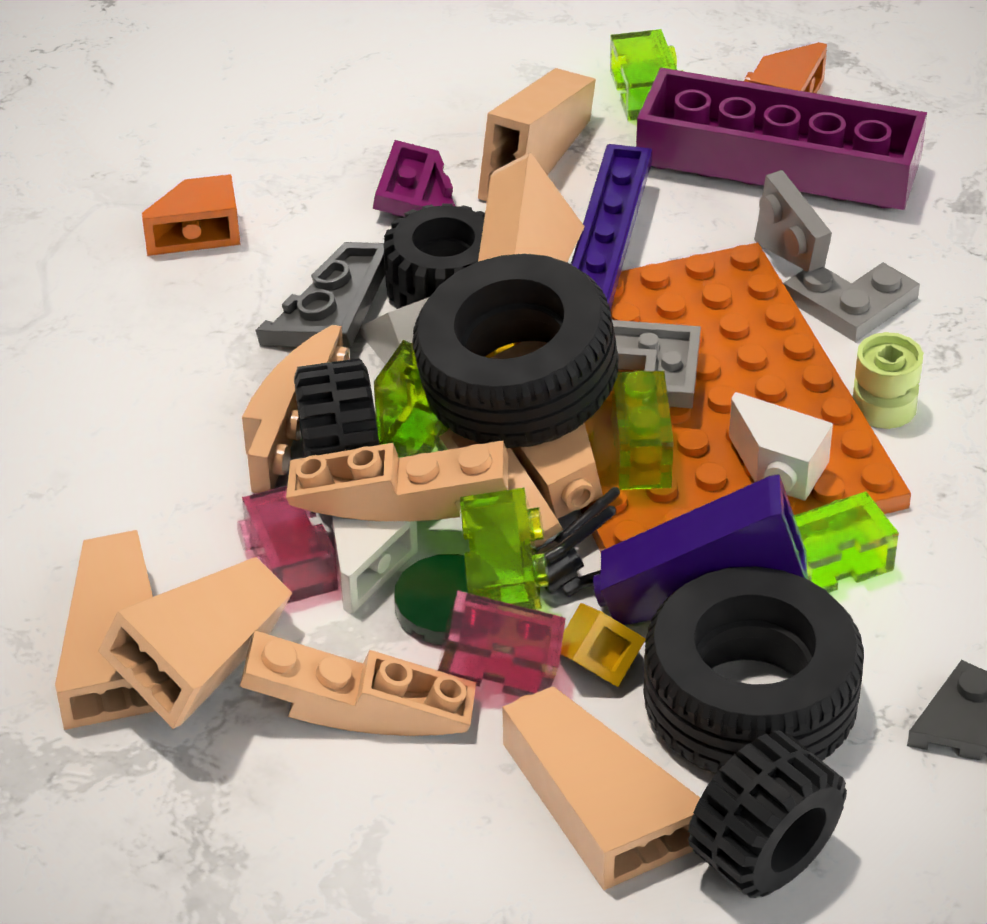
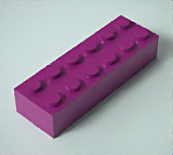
[636,67,927,210]

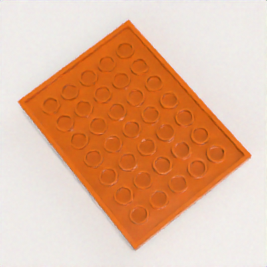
[514,242,911,553]

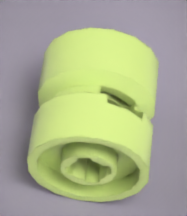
[853,332,924,429]

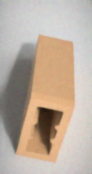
[478,68,596,201]
[478,152,585,262]
[490,341,603,519]
[55,530,155,730]
[98,557,292,729]
[502,686,700,891]

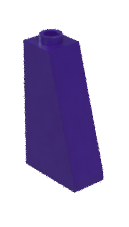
[593,474,808,625]

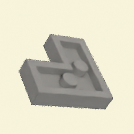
[783,262,920,342]
[612,320,701,408]

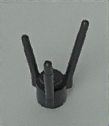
[527,487,620,597]

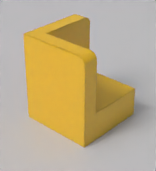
[554,603,646,687]

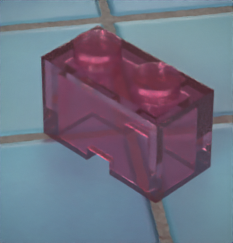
[237,486,338,604]
[437,591,566,697]

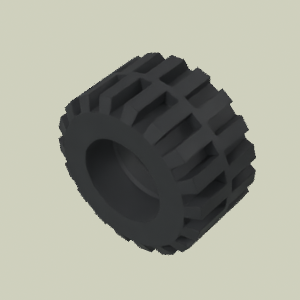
[383,203,485,309]
[294,358,379,457]
[688,731,847,898]

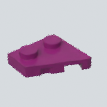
[372,140,460,217]

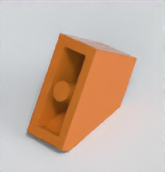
[744,42,827,94]
[142,174,241,256]

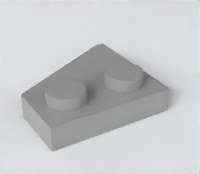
[754,170,832,272]

